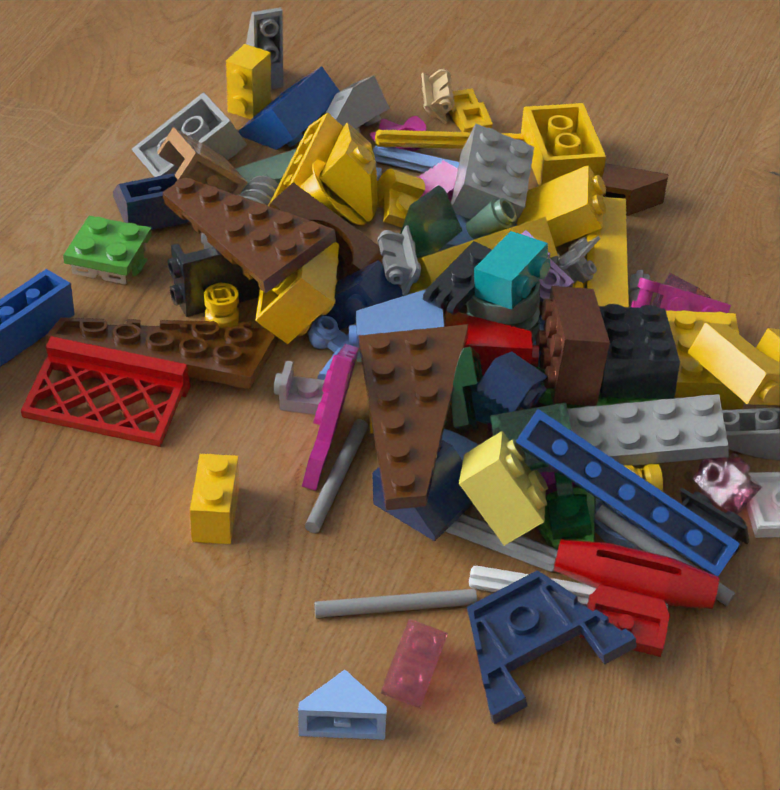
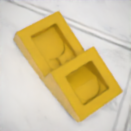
[448,88,493,132]

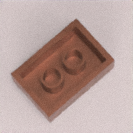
[536,286,610,406]

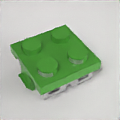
[63,215,152,284]

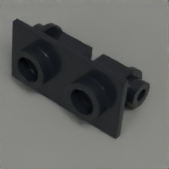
[680,488,749,556]

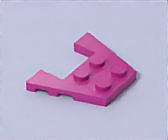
[302,344,359,491]

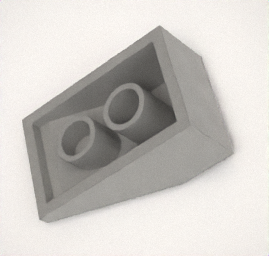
[132,92,247,177]

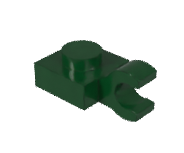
[547,472,592,540]

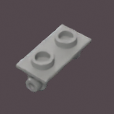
[377,225,421,295]

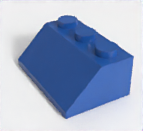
[238,66,339,150]

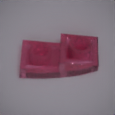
[381,619,448,708]

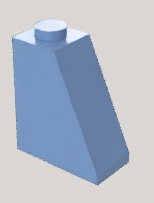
[349,289,444,362]

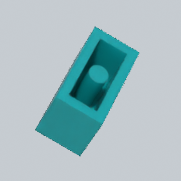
[474,231,550,310]

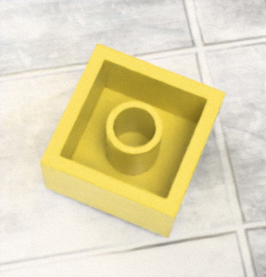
[459,431,548,546]

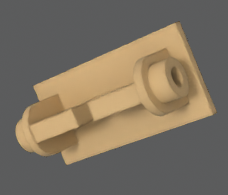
[421,69,454,124]

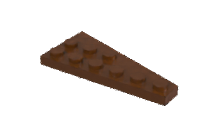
[162,177,336,293]
[46,318,280,389]
[359,324,468,511]

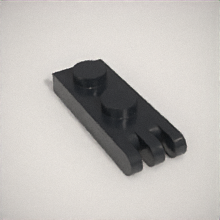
[423,241,492,315]

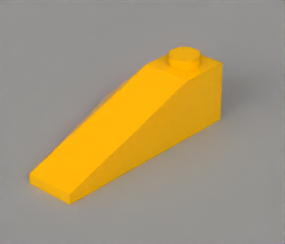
[319,122,378,222]

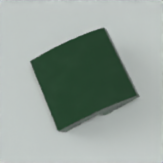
[452,346,483,431]

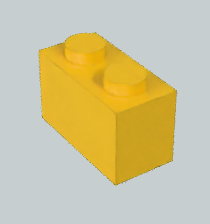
[226,44,271,120]
[190,454,239,544]

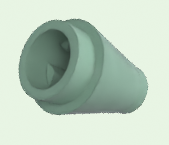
[466,198,516,239]

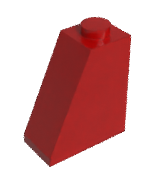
[445,310,539,376]

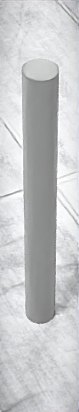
[305,419,368,533]
[594,505,736,606]
[314,589,477,618]

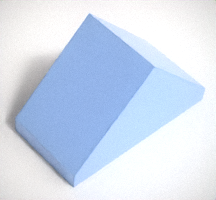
[298,670,387,740]

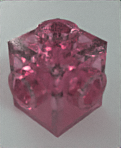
[692,453,762,515]

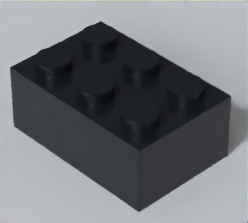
[599,304,680,399]

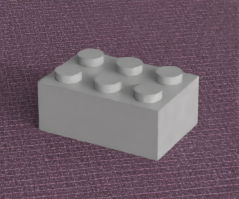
[449,124,534,227]

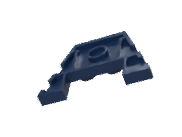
[467,570,637,724]

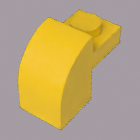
[377,168,425,231]

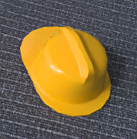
[300,160,367,225]

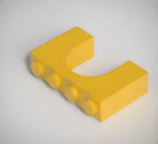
[688,322,780,406]

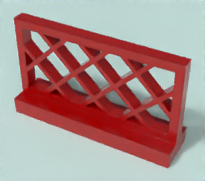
[21,336,191,447]

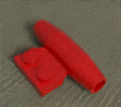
[553,540,719,657]

